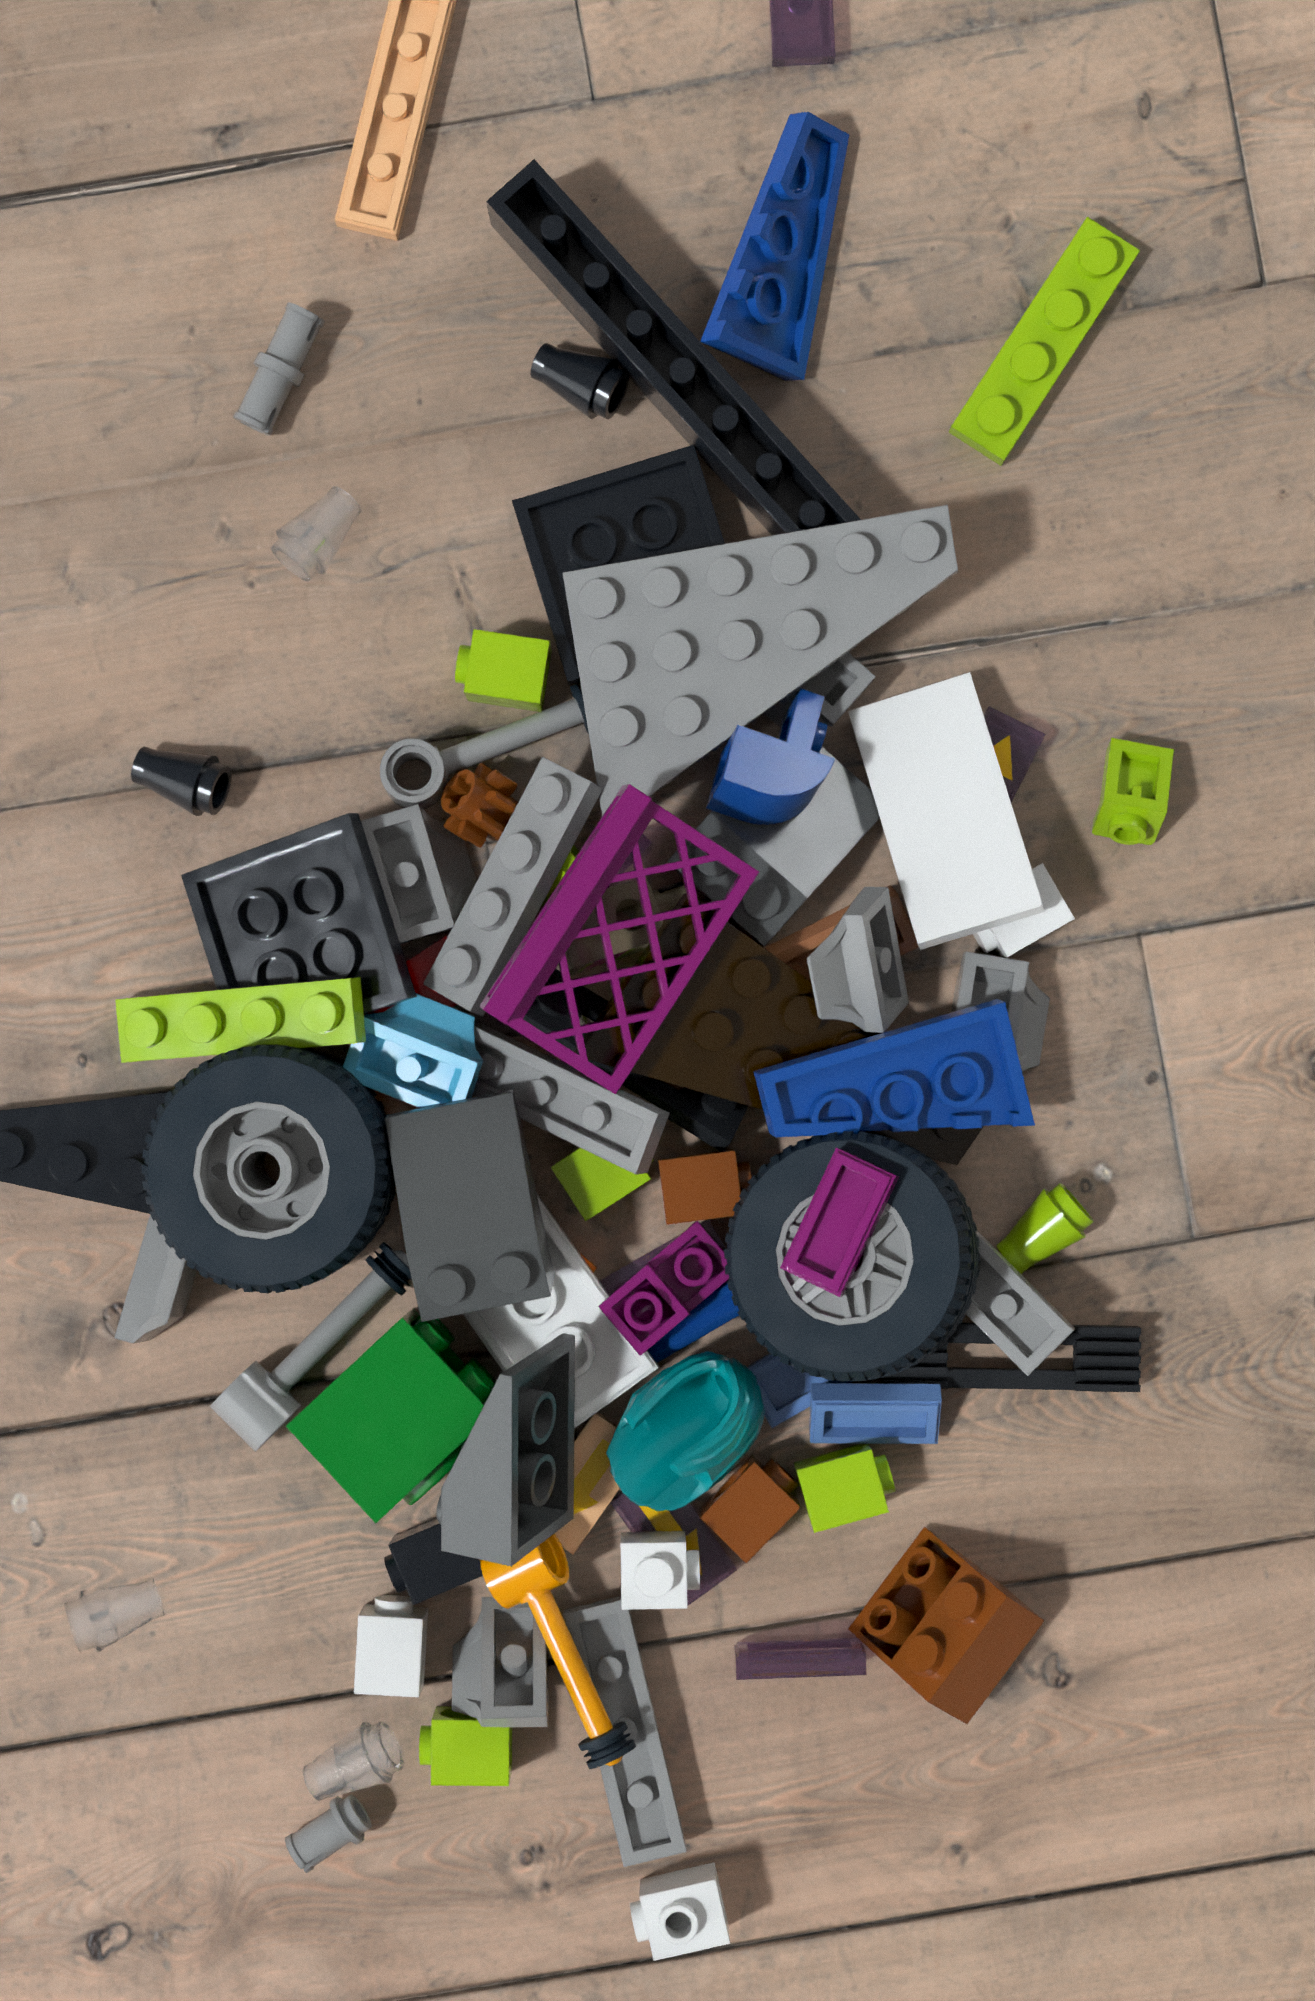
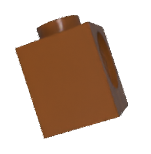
[658,1150,751,1225]
[699,1454,801,1563]

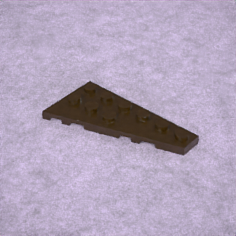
[574,893,984,1165]

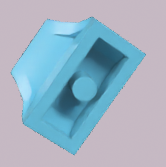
[343,993,483,1108]

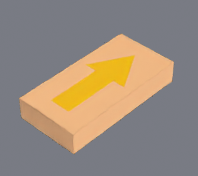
[555,1412,620,1555]

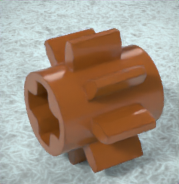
[441,763,518,848]

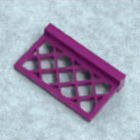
[480,784,759,1095]

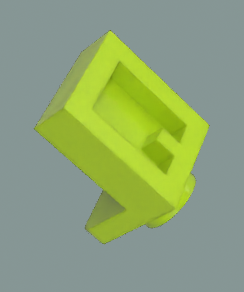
[1092,738,1174,845]

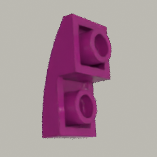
[598,1221,729,1356]

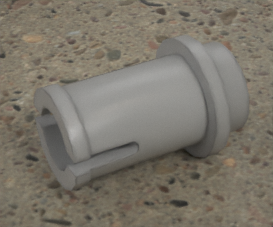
[285,1795,372,1873]

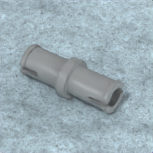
[233,302,325,436]

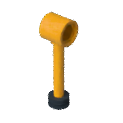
[480,1533,636,1769]

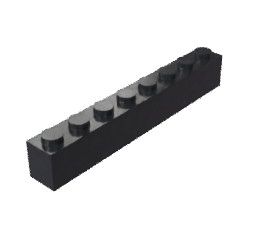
[486,159,861,536]

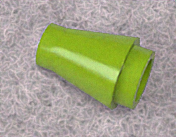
[996,1183,1094,1274]

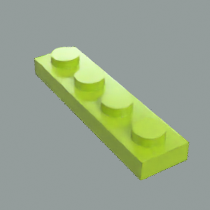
[949,217,1140,466]
[115,977,366,1063]

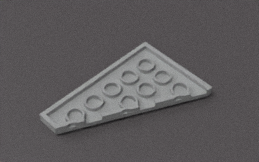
[563,505,958,816]

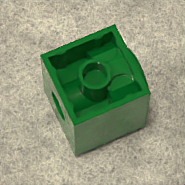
[286,1308,496,1524]

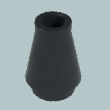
[530,343,629,419]
[131,746,232,816]

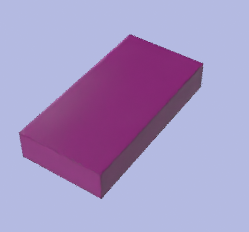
[780,1148,899,1297]

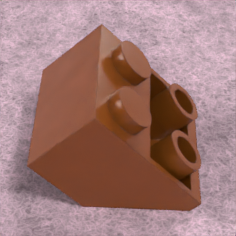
[848,1527,1045,1724]

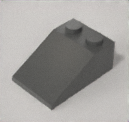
[668,747,880,948]
[385,1090,554,1322]
[436,1333,575,1566]

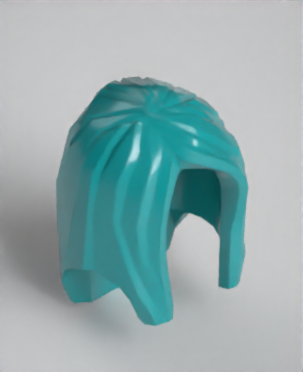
[606,1351,765,1511]

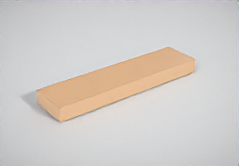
[335,0,457,241]

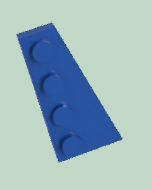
[700,112,849,381]
[753,999,1035,1137]

